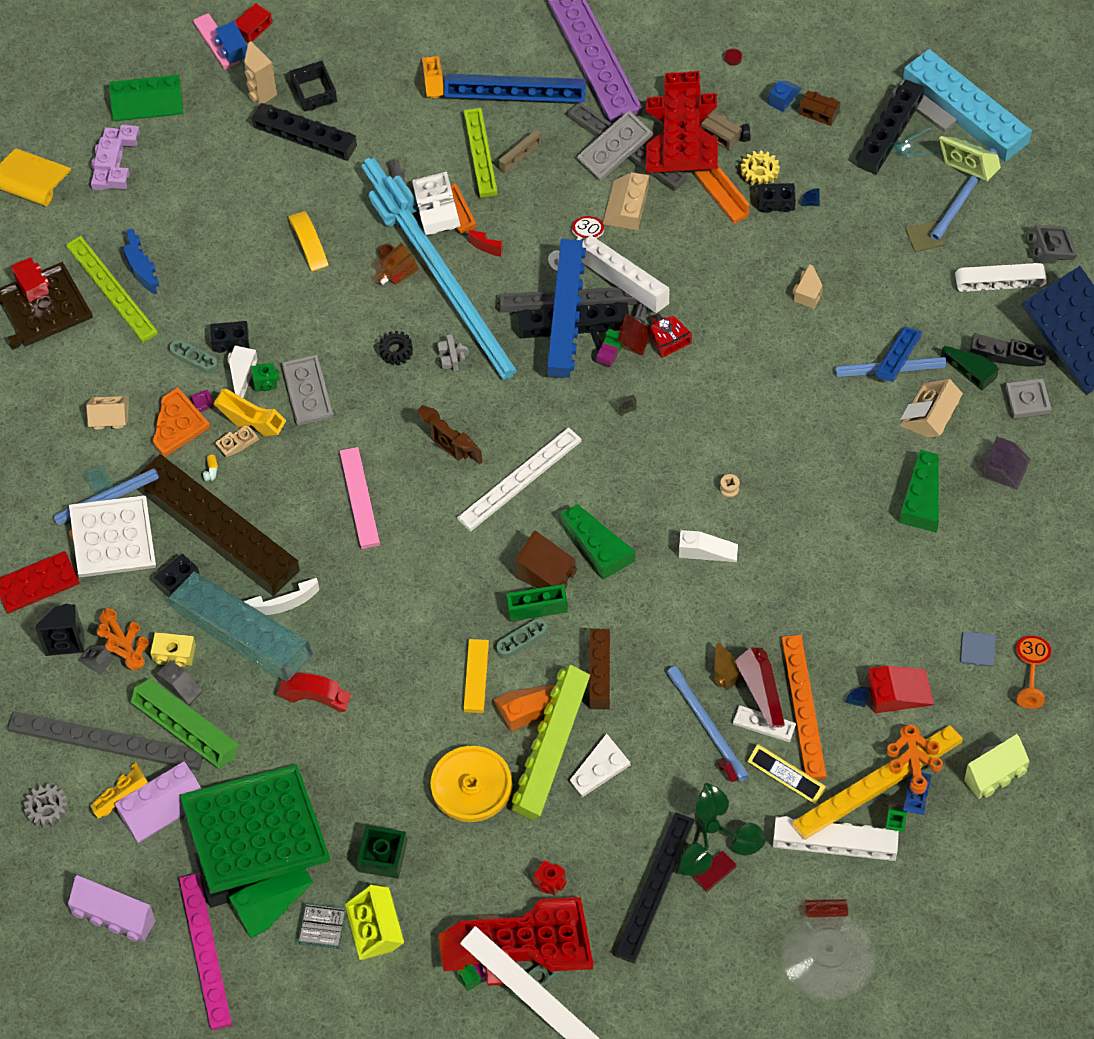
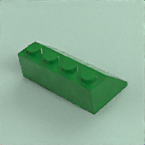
[109,75,183,122]

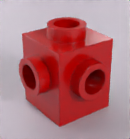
[534,860,567,896]

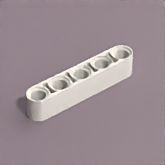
[955,263,1047,292]

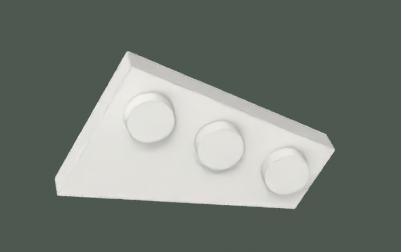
[570,734,630,798]

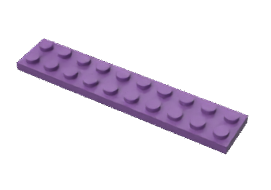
[547,0,643,123]

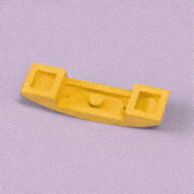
[288,211,329,272]

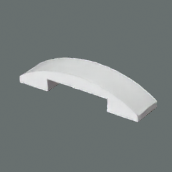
[242,578,319,615]

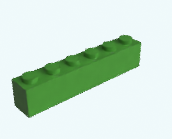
[131,678,239,768]

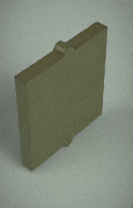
[906,221,945,252]

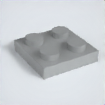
[1006,378,1052,418]

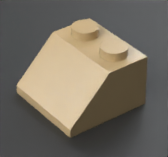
[86,396,129,429]

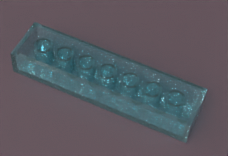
[168,571,313,682]

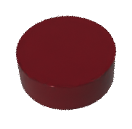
[725,49,742,66]

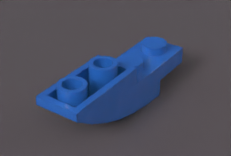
[123,229,159,294]

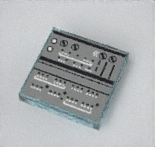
[298,903,347,949]

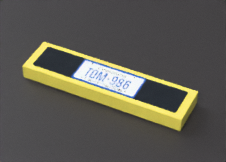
[747,744,827,804]

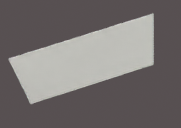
[900,400,933,420]

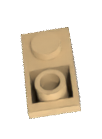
[793,264,823,309]

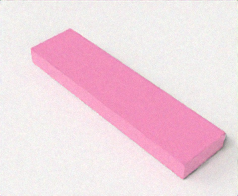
[193,13,240,70]

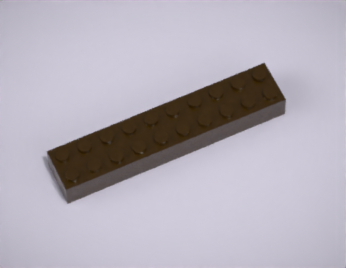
[137,454,300,597]

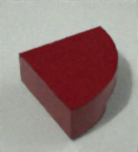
[717,758,738,783]

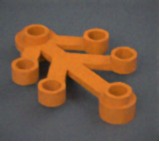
[96,608,149,671]
[887,725,943,794]

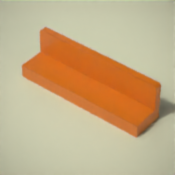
[694,166,750,224]

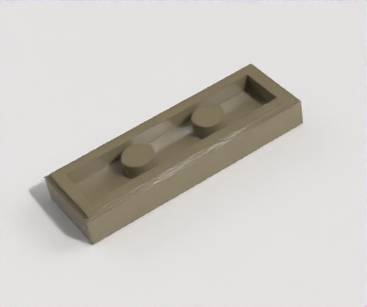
[499,129,541,173]

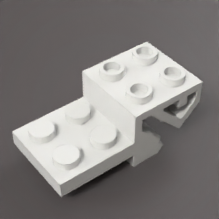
[412,172,460,235]

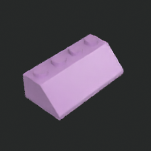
[114,762,201,843]
[68,875,155,942]

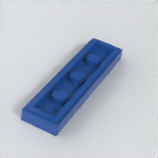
[876,326,922,382]

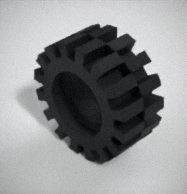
[379,331,413,366]

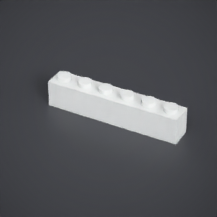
[582,235,669,313]
[773,816,899,861]

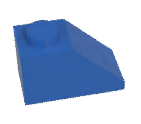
[769,80,802,112]

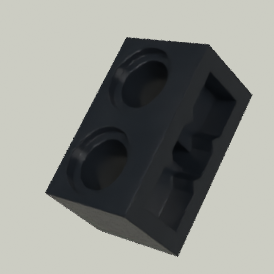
[758,183,796,213]
[210,321,250,353]
[154,553,200,600]

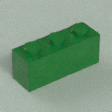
[506,584,568,622]

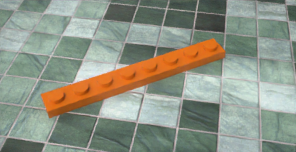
[782,635,826,780]

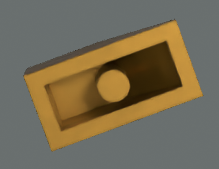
[714,642,743,691]

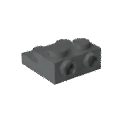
[1028,225,1077,263]

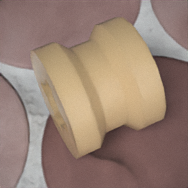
[720,474,740,497]

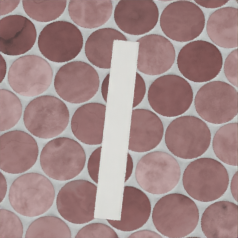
[460,926,600,1039]

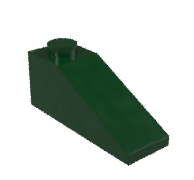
[941,346,999,391]

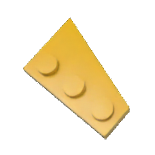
[90,762,148,819]

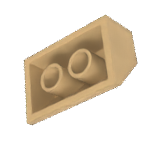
[244,42,277,105]
[603,172,649,230]
[900,379,963,438]

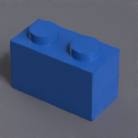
[214,21,247,64]

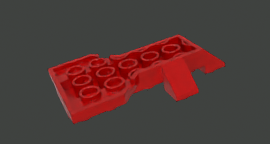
[646,71,718,173]
[438,897,594,986]

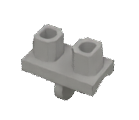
[438,334,469,372]

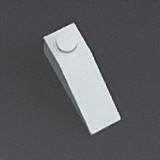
[228,346,258,398]
[679,530,738,562]

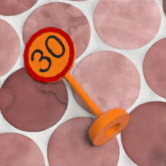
[1016,635,1052,709]

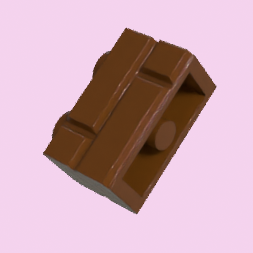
[799,90,840,126]

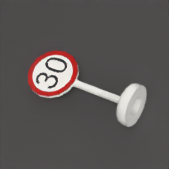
[548,216,604,271]

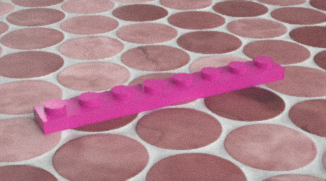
[179,873,232,1031]

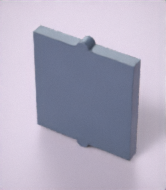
[961,632,996,667]

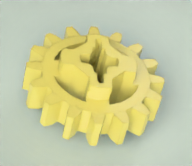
[741,150,780,185]

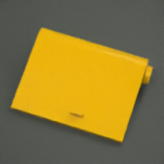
[0,148,71,206]

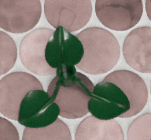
[678,783,766,876]

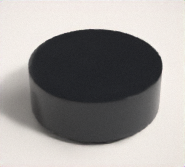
[741,124,750,142]

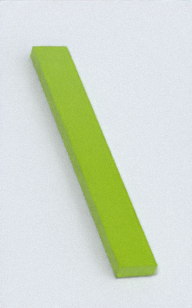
[65,236,158,343]

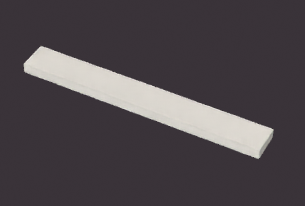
[457,427,581,532]

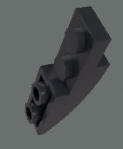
[970,333,1047,367]

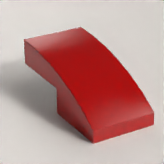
[468,230,503,257]

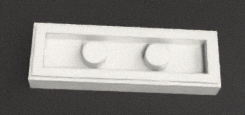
[733,705,796,742]

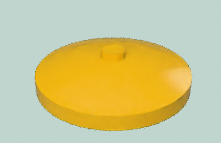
[431,746,512,822]

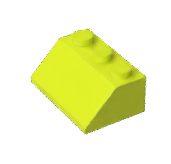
[345,885,404,960]

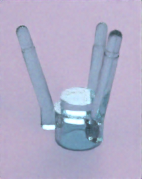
[896,127,942,158]

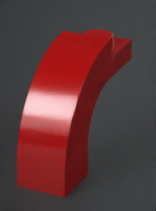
[277,673,351,712]

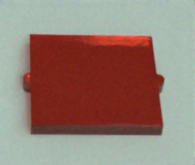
[618,314,650,356]

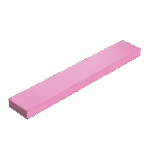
[340,447,380,549]

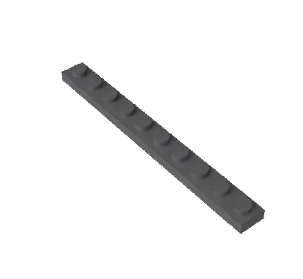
[8,711,204,771]

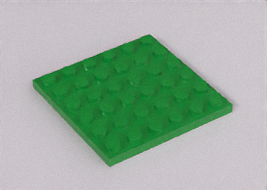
[180,764,330,894]

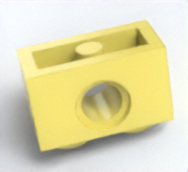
[151,632,196,667]

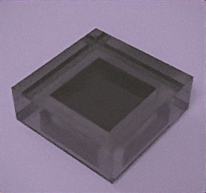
[617,395,636,416]

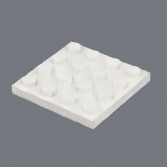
[69,495,156,578]

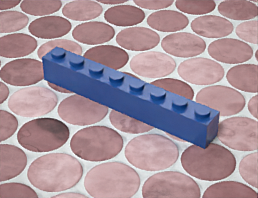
[444,74,586,102]
[548,239,586,378]

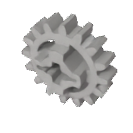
[24,784,69,828]

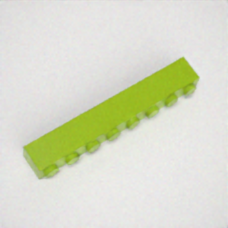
[511,665,590,820]

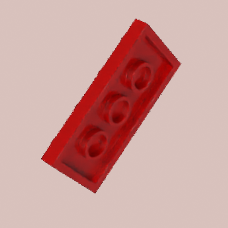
[0,551,80,614]

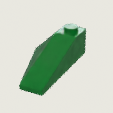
[229,869,313,939]

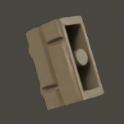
[701,112,742,150]

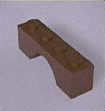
[590,629,610,709]

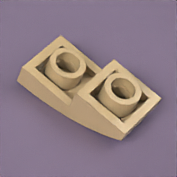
[215,426,259,457]

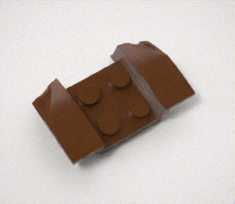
[417,405,483,465]

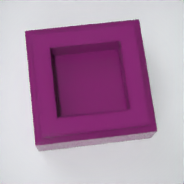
[190,390,215,412]

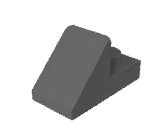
[77,646,113,675]

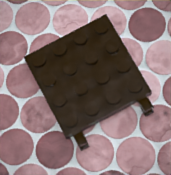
[0,262,93,350]

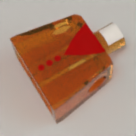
[376,243,419,286]

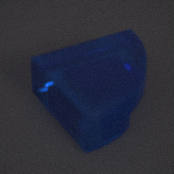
[801,188,820,206]
[846,687,870,707]

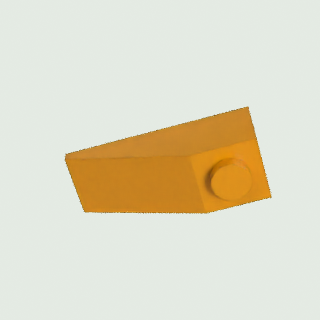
[422,56,444,98]

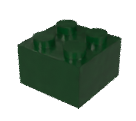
[357,825,407,879]

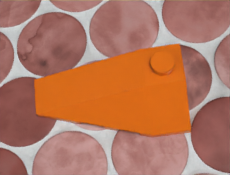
[493,684,556,732]

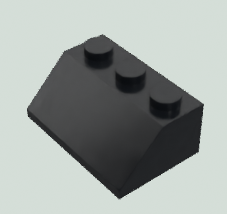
[36,604,85,656]

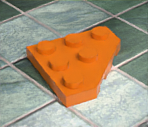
[153,387,211,457]

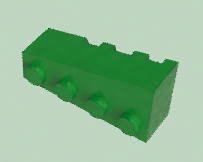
[899,449,939,533]
[561,504,635,580]

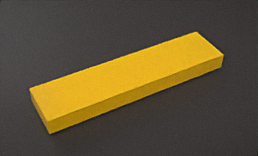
[464,639,489,713]

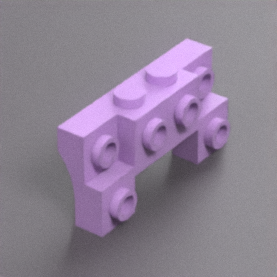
[91,125,140,190]

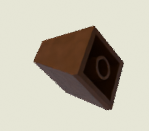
[515,530,577,590]

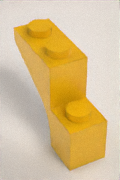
[213,389,286,437]

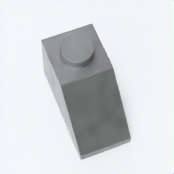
[157,660,202,705]

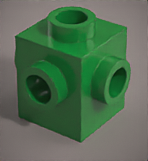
[252,363,280,392]

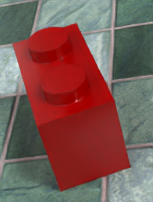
[235,3,273,43]
[11,257,49,302]

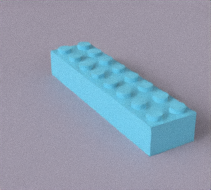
[903,49,1032,162]

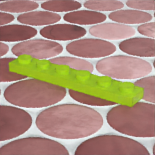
[464,108,498,198]

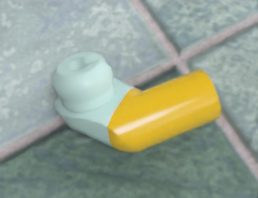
[203,455,218,482]

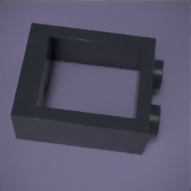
[289,61,337,112]

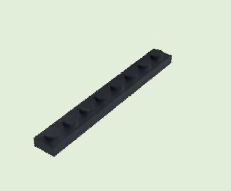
[616,812,694,964]

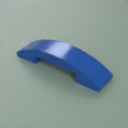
[903,773,931,815]

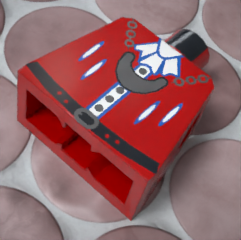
[650,314,692,358]

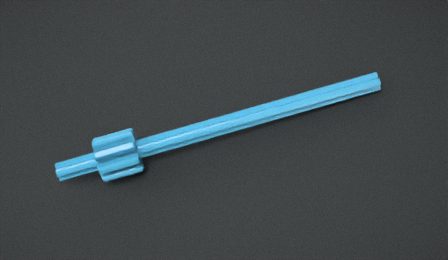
[361,158,517,380]

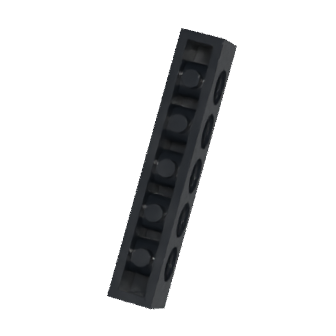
[856,79,924,175]
[252,102,357,161]
[517,302,630,339]

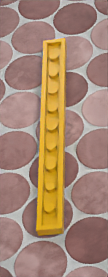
[792,725,963,840]

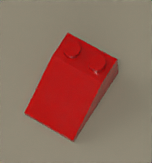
[867,666,934,714]

